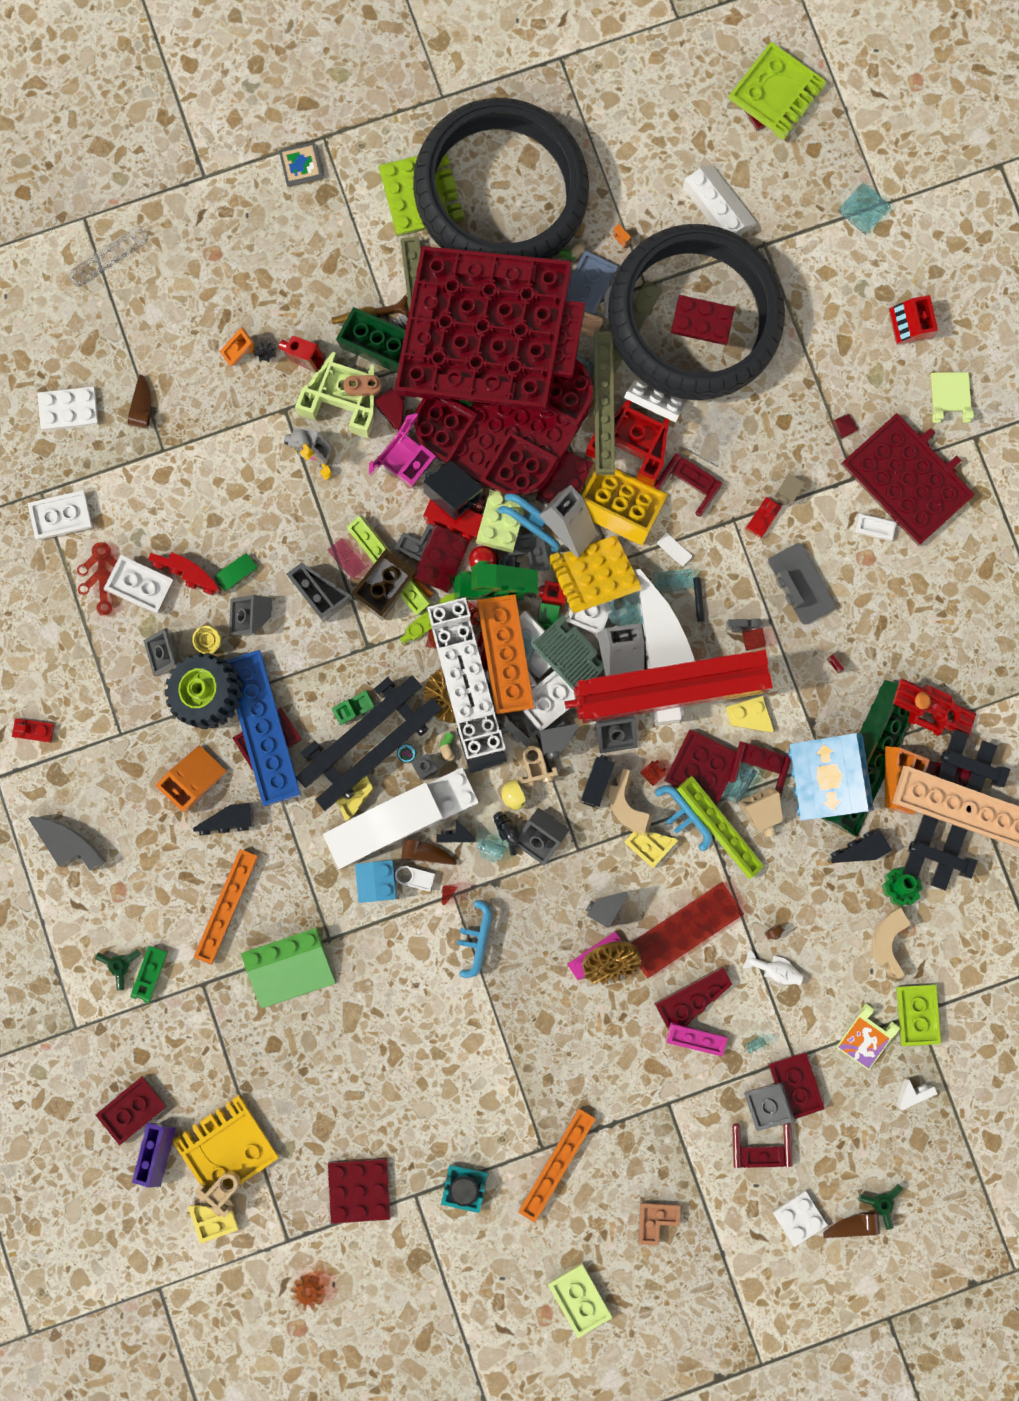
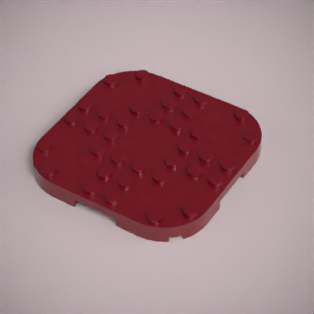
[414,359,594,497]

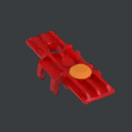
[893,678,976,739]

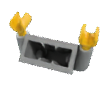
[284,428,333,480]

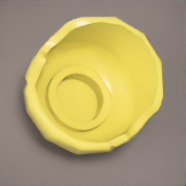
[192,625,222,654]
[501,779,525,810]

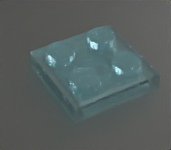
[838,182,891,235]

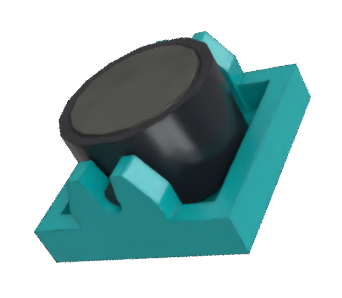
[441,1164,488,1213]

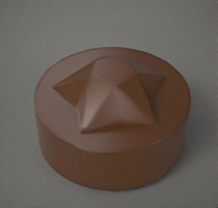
[764,924,785,940]

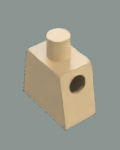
[738,787,783,837]

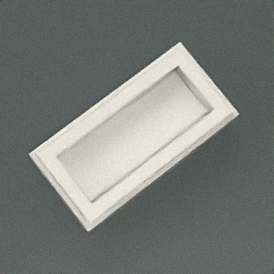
[854,514,897,541]

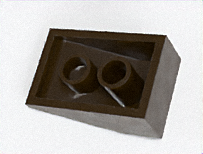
[351,549,416,621]

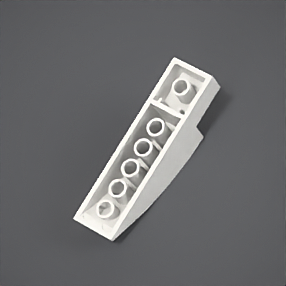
[635,569,695,726]
[323,768,479,869]

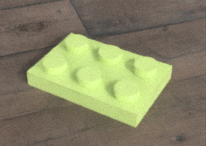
[476,490,527,553]
[548,1263,612,1338]

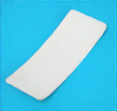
[657,532,692,566]

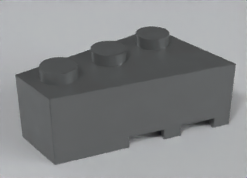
[286,562,354,623]

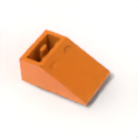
[155,745,227,813]

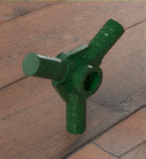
[95,948,141,991]
[858,1184,903,1230]

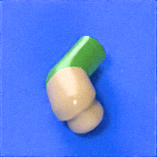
[559,242,586,260]
[439,732,455,761]

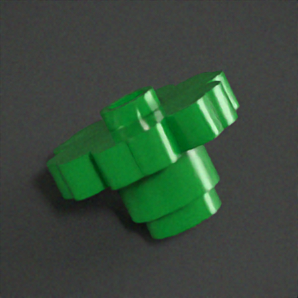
[882,867,923,907]

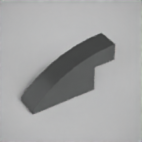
[28,816,107,871]

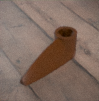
[128,374,151,429]
[401,839,456,865]
[823,1212,880,1238]

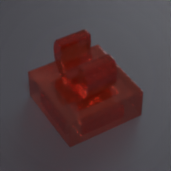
[640,760,666,786]

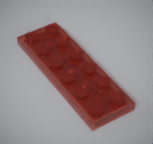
[630,881,744,979]

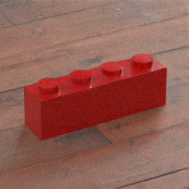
[423,499,487,547]

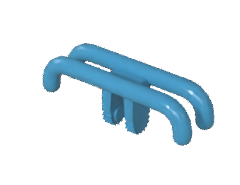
[497,493,561,552]
[655,785,712,851]
[457,900,492,978]

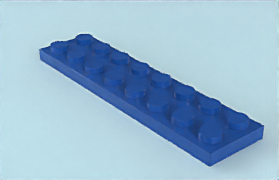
[225,650,301,807]

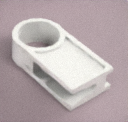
[395,866,435,892]

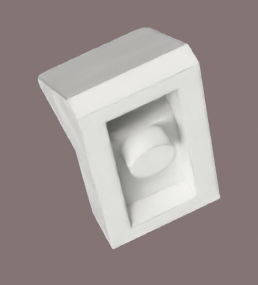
[896,1078,937,1110]

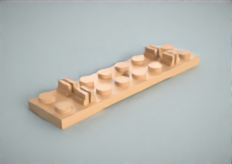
[892,766,1019,848]

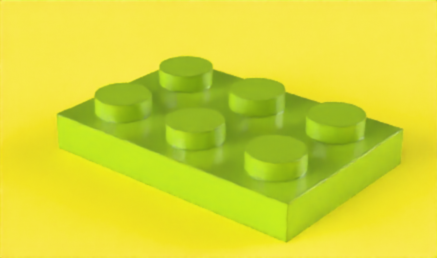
[896,984,941,1046]

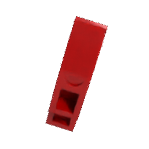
[148,552,221,596]

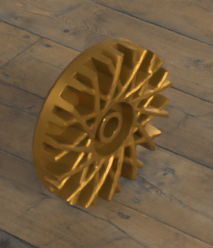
[424,667,456,723]
[582,941,641,985]

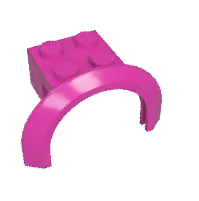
[369,413,436,489]

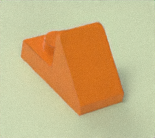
[219,327,254,366]

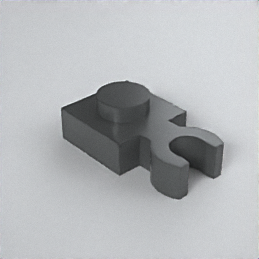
[726,619,761,633]

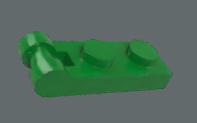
[130,946,168,1004]

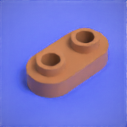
[343,375,382,396]

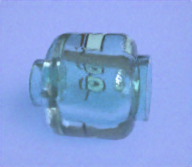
[476,835,506,863]

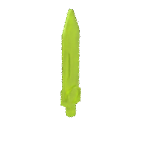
[400,593,454,644]

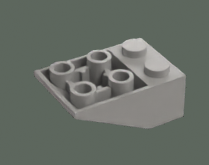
[539,485,598,557]
[597,623,644,676]

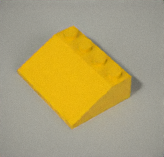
[581,469,668,546]

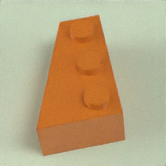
[885,746,930,815]

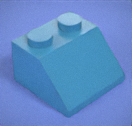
[355,860,397,903]

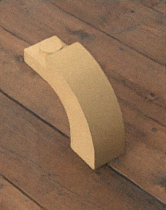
[609,768,652,836]
[872,908,911,979]

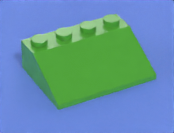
[241,928,336,1009]

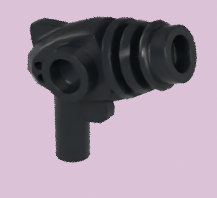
[493,811,519,856]

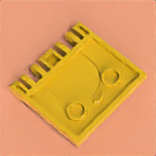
[548,535,642,613]
[172,1094,279,1191]

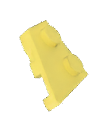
[725,696,774,733]
[337,776,374,822]
[624,832,678,868]

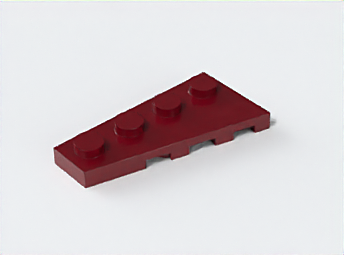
[654,966,732,1030]

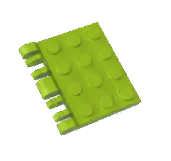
[728,42,826,140]
[378,153,465,237]

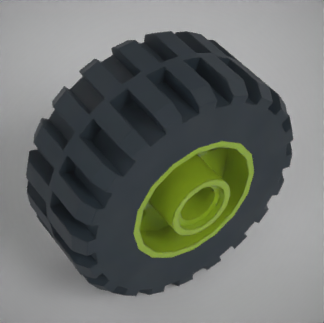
[165,653,243,729]

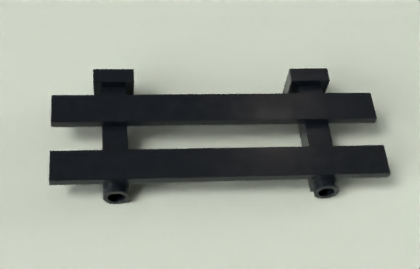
[296,675,442,811]
[902,729,1011,891]

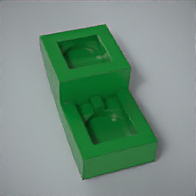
[214,553,258,592]
[538,602,560,630]
[331,690,376,725]

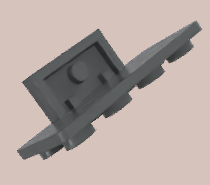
[768,543,836,625]

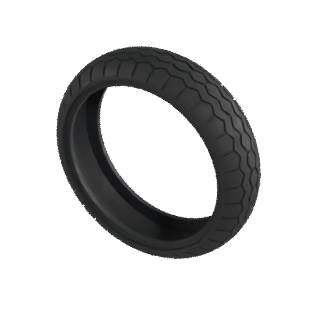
[413,98,589,259]
[608,224,785,400]

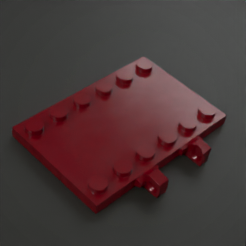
[841,413,975,546]

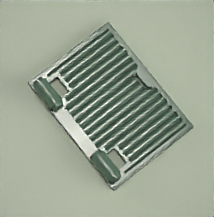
[531,615,604,690]

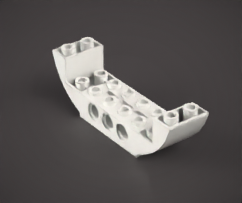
[427,598,506,759]

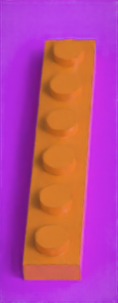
[194,849,258,965]
[518,1108,596,1223]

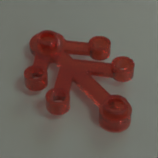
[77,542,117,616]

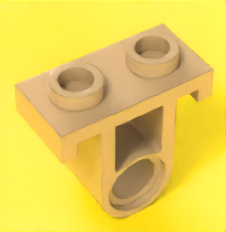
[518,746,558,788]
[195,1171,240,1218]

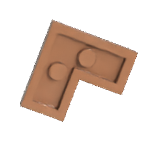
[638,1202,680,1245]

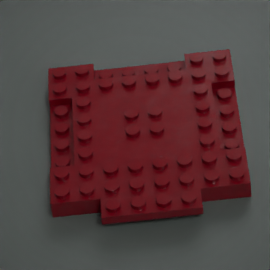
[394,246,585,413]

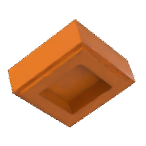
[613,224,631,248]

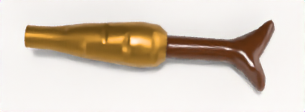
[331,295,409,325]

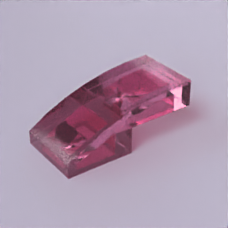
[327,538,366,579]

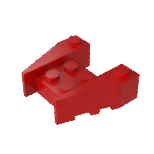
[585,400,669,487]

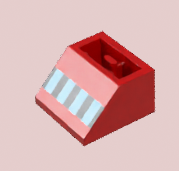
[888,295,938,345]

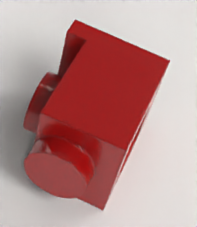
[539,581,566,606]

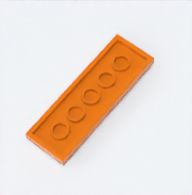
[477,595,534,715]

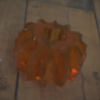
[291,1274,325,1310]

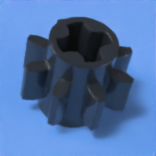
[253,338,276,362]
[497,555,520,568]

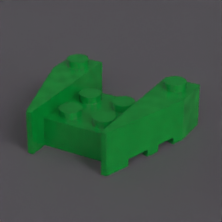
[454,561,538,601]

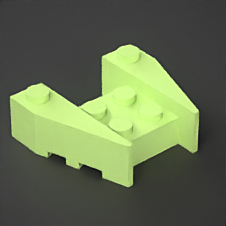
[295,352,375,438]

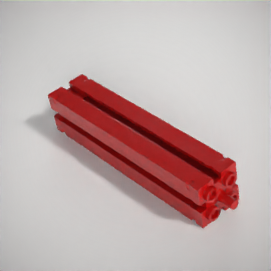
[564,649,773,724]

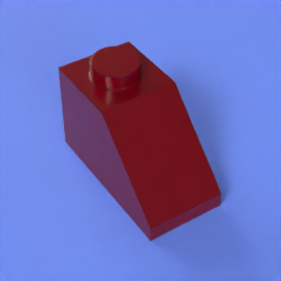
[374,387,404,433]

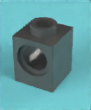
[411,753,438,781]

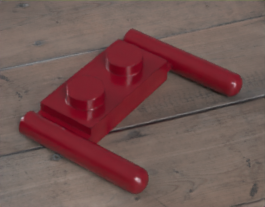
[654,453,723,517]
[729,741,791,797]
[732,1123,793,1168]

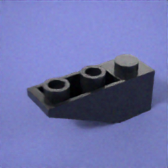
[193,803,254,836]
[827,829,892,863]

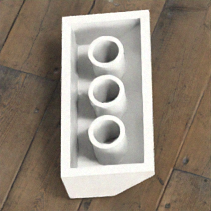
[683,165,757,236]

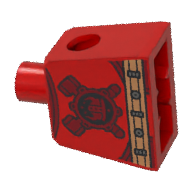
[279,336,326,373]

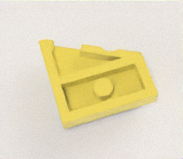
[188,1205,239,1244]

